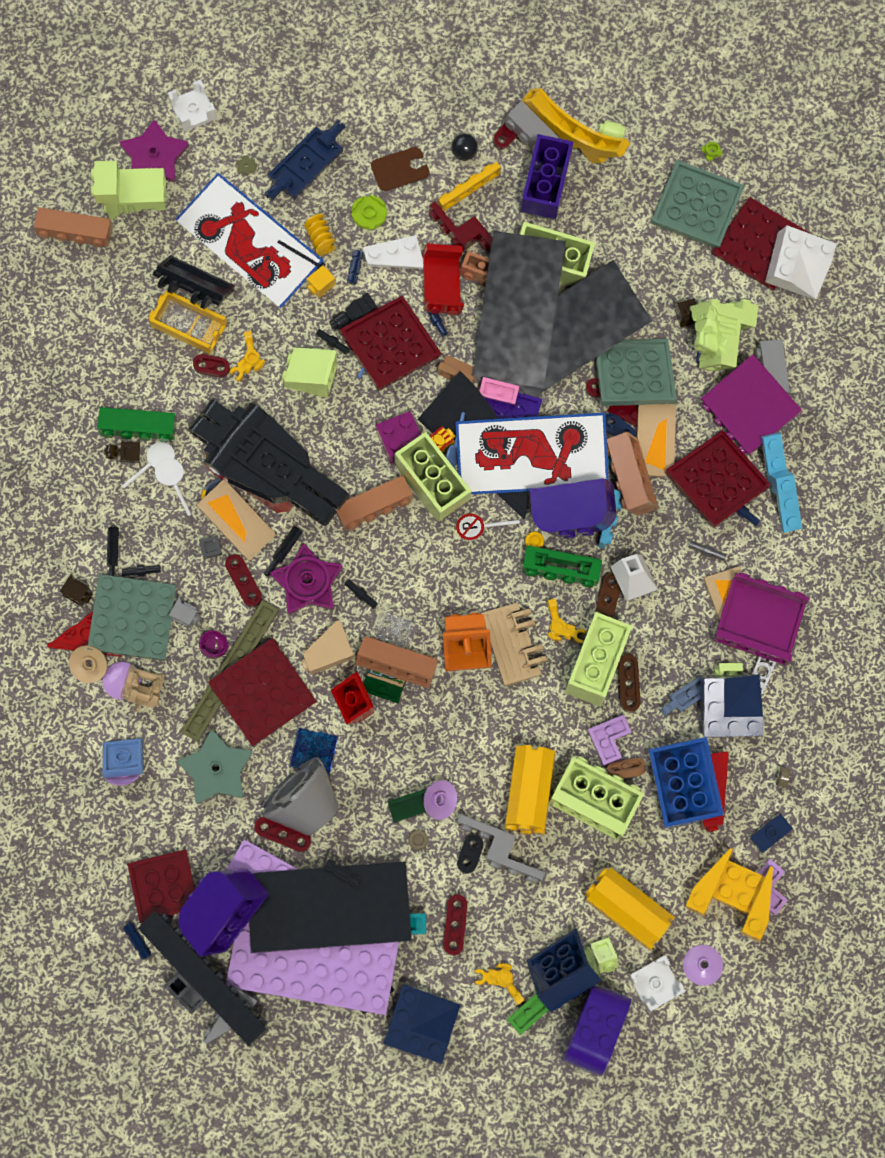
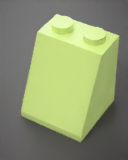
[282,347,338,398]

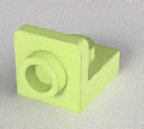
[713,663,743,675]
[590,937,619,973]

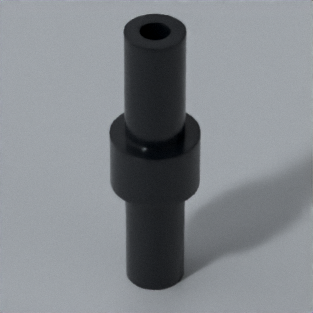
[316,329,350,355]
[122,565,161,577]
[345,579,378,609]

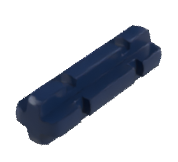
[347,249,364,285]
[123,923,151,960]

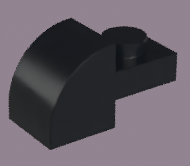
[163,972,205,1015]

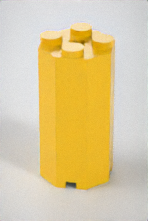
[505,745,556,835]
[584,867,675,951]

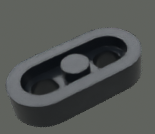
[457,835,484,874]

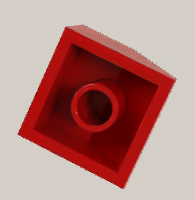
[331,672,375,725]

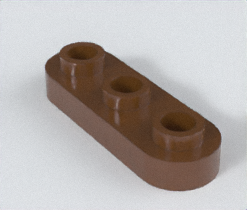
[595,573,621,618]
[618,654,641,713]

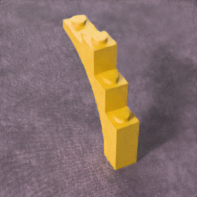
[522,88,630,163]

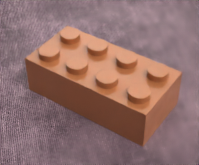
[607,432,659,516]

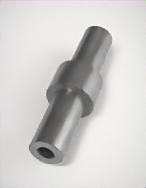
[688,541,727,561]

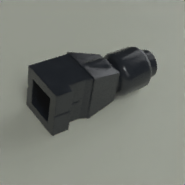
[329,292,377,331]

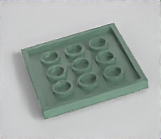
[651,160,745,248]
[596,339,677,406]
[87,574,176,661]

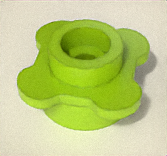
[701,141,722,161]

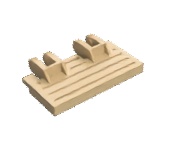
[481,602,547,687]

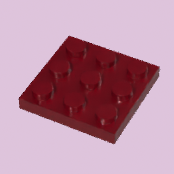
[127,849,195,923]

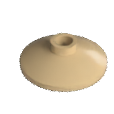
[69,645,108,683]

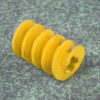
[304,213,336,256]

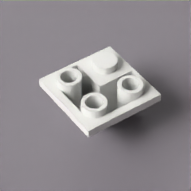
[611,554,658,601]

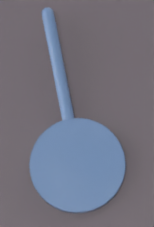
[446,412,465,469]

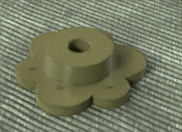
[236,155,257,175]

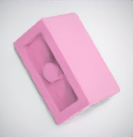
[480,377,519,405]

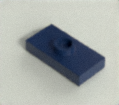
[750,813,793,853]

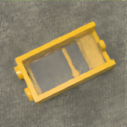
[149,290,227,354]

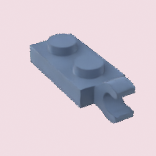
[660,676,701,717]

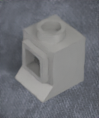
[169,597,201,629]

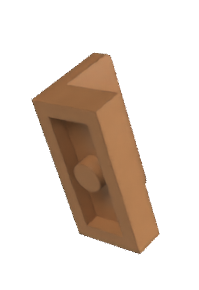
[437,355,476,384]

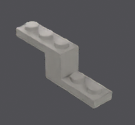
[457,814,545,884]

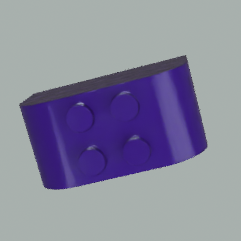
[520,134,573,220]
[530,478,616,539]
[179,868,269,957]
[561,984,632,1077]

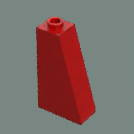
[700,751,729,832]

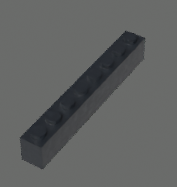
[137,911,269,1048]

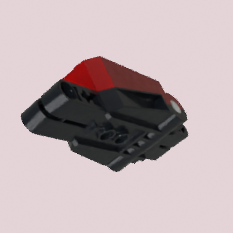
[187,399,350,527]

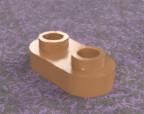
[607,758,646,779]

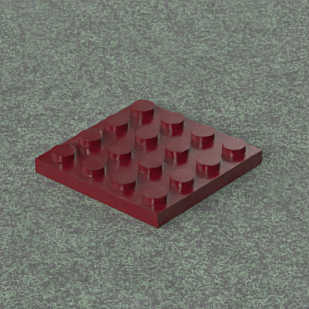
[712,197,812,291]
[339,295,442,391]
[665,430,771,529]
[207,638,317,747]

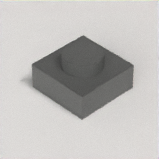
[199,535,222,559]

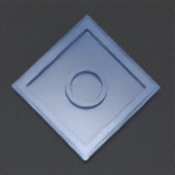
[103,738,144,778]

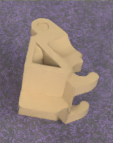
[120,665,164,712]

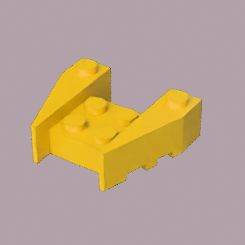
[686,848,773,943]

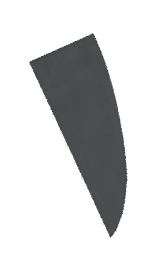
[417,371,528,519]

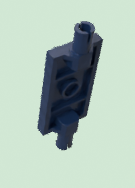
[264,119,346,202]

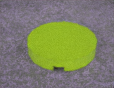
[351,195,387,230]

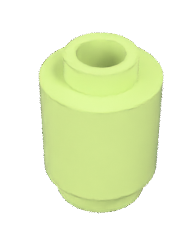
[599,120,626,138]

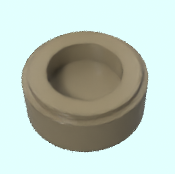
[777,767,790,788]
[408,830,428,850]

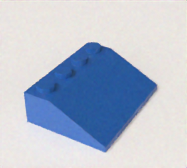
[649,737,724,829]

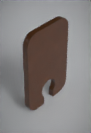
[371,147,430,191]

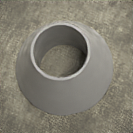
[260,757,339,836]

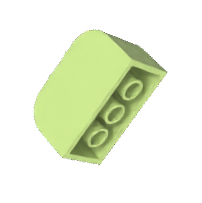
[519,222,595,287]
[395,432,472,521]

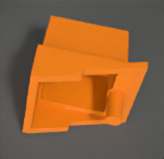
[443,612,492,671]

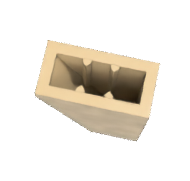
[301,620,354,675]

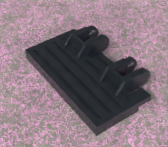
[152,255,235,309]

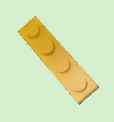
[438,162,501,212]

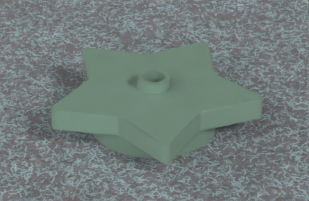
[177,730,252,804]

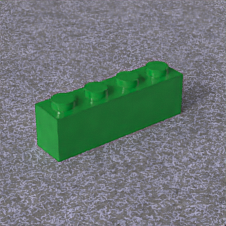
[97,407,177,442]

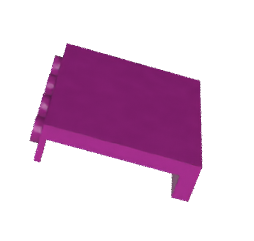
[701,354,803,457]
[713,573,810,666]

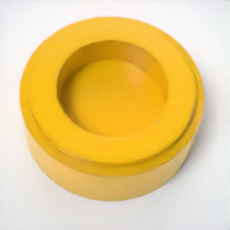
[525,532,544,548]

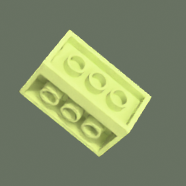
[564,612,632,707]
[549,756,644,841]

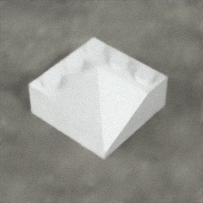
[765,225,836,300]

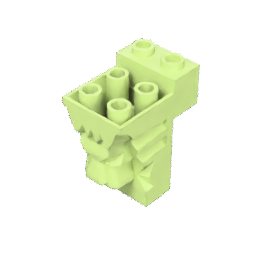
[91,161,166,219]
[690,299,758,371]

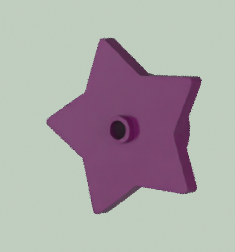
[120,120,189,182]
[270,544,343,615]

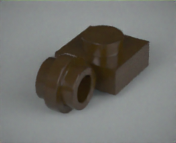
[104,442,141,463]

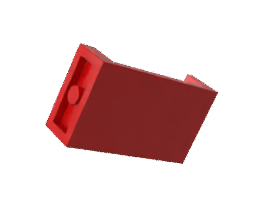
[423,243,464,315]

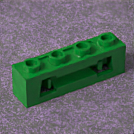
[521,545,602,588]

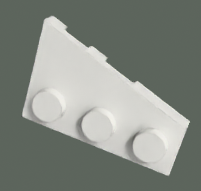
[363,235,423,270]

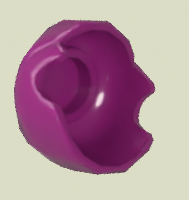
[199,630,229,659]

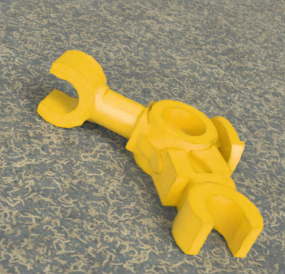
[229,331,265,382]
[546,599,586,644]
[475,963,524,1005]

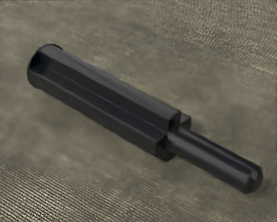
[264,526,303,577]
[107,527,119,576]

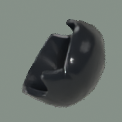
[451,133,478,161]

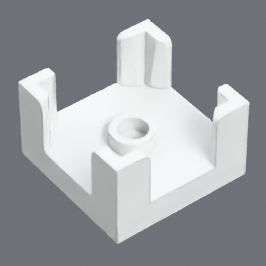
[168,80,217,132]
[628,955,686,1012]

